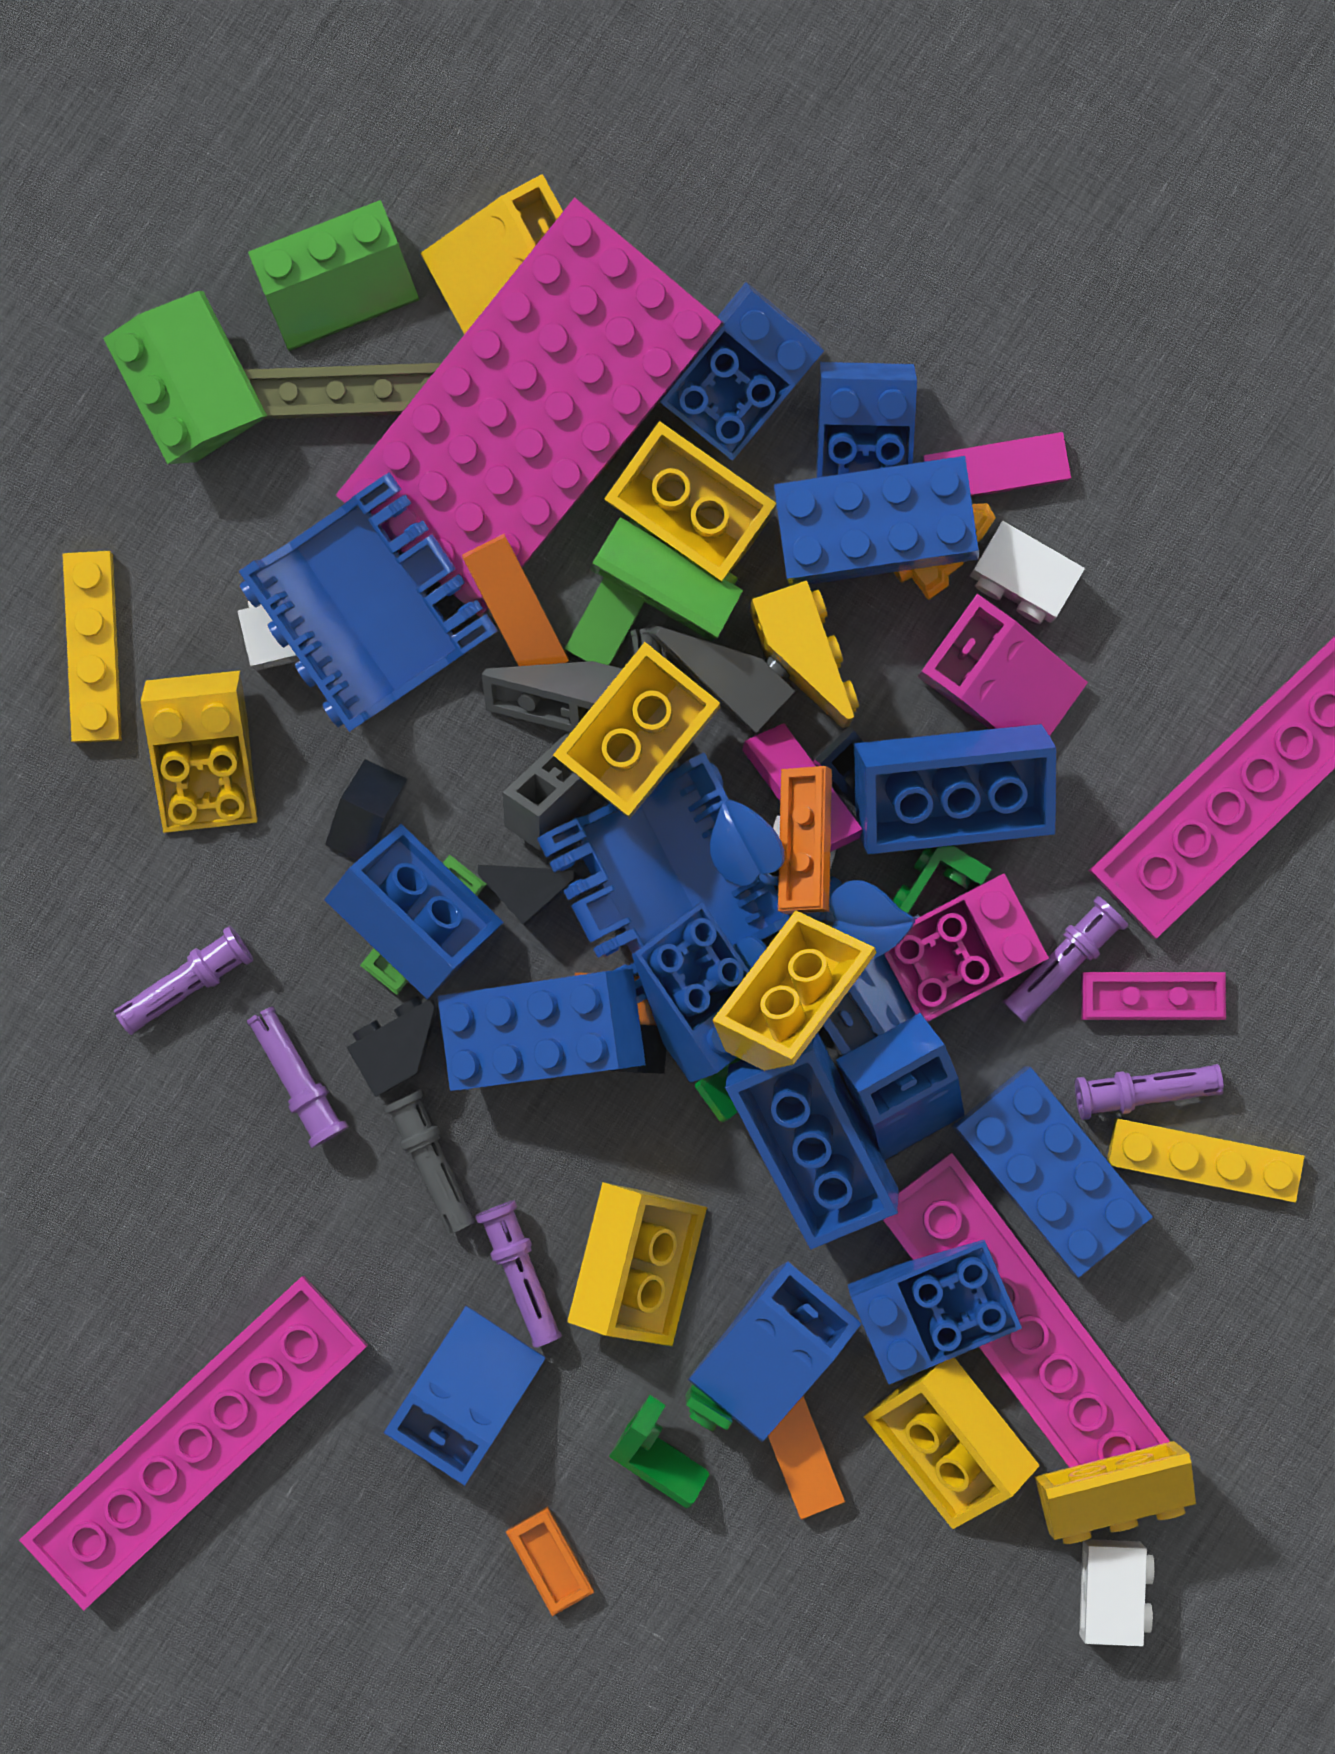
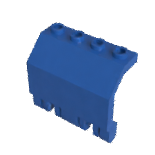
[239,472,498,732]
[537,753,790,1004]

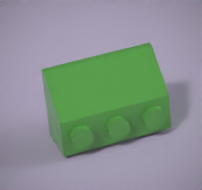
[248,200,419,351]
[103,291,267,464]
[590,517,743,641]

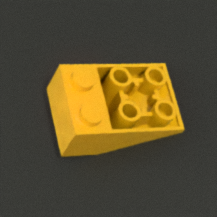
[420,174,563,334]
[750,580,859,728]
[140,670,258,833]

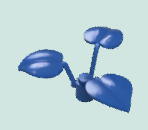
[710,800,915,971]

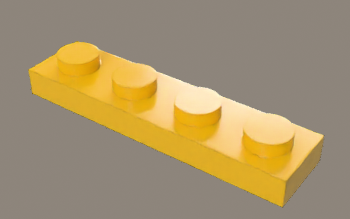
[63,551,122,743]
[1107,1118,1305,1203]

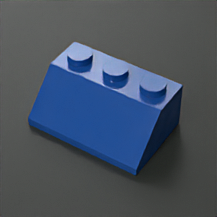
[324,824,504,999]

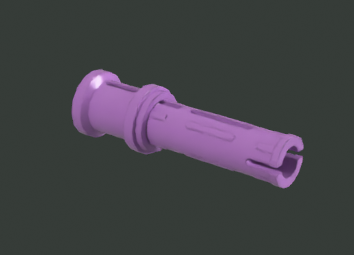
[1003,896,1129,1023]
[114,925,253,1035]
[247,1006,348,1149]
[1075,1064,1224,1120]
[475,1200,562,1347]

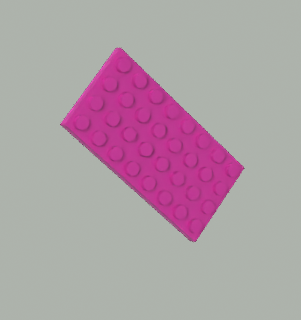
[336,197,723,617]

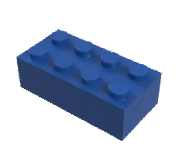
[774,456,979,586]
[854,724,1056,854]
[438,969,646,1091]
[725,1033,899,1250]
[952,1066,1153,1278]

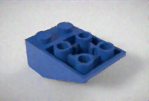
[660,282,824,461]
[816,362,917,478]
[632,902,749,1083]
[822,914,931,1057]
[836,1013,965,1161]
[847,1240,1022,1385]
[688,1261,862,1442]
[383,1305,546,1486]

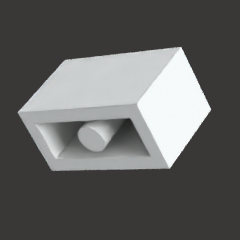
[970,521,1085,624]
[1079,1539,1154,1646]

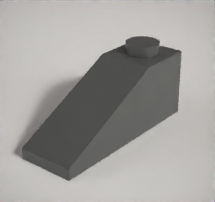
[646,625,795,733]
[482,661,622,732]
[502,732,593,851]

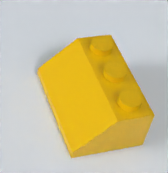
[604,421,777,582]
[553,642,720,819]
[712,910,877,1071]
[567,1182,707,1346]
[863,1357,1040,1529]
[1035,1441,1196,1544]

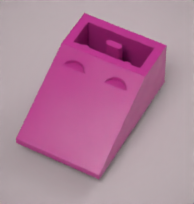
[918,594,1088,736]
[884,873,1049,1022]

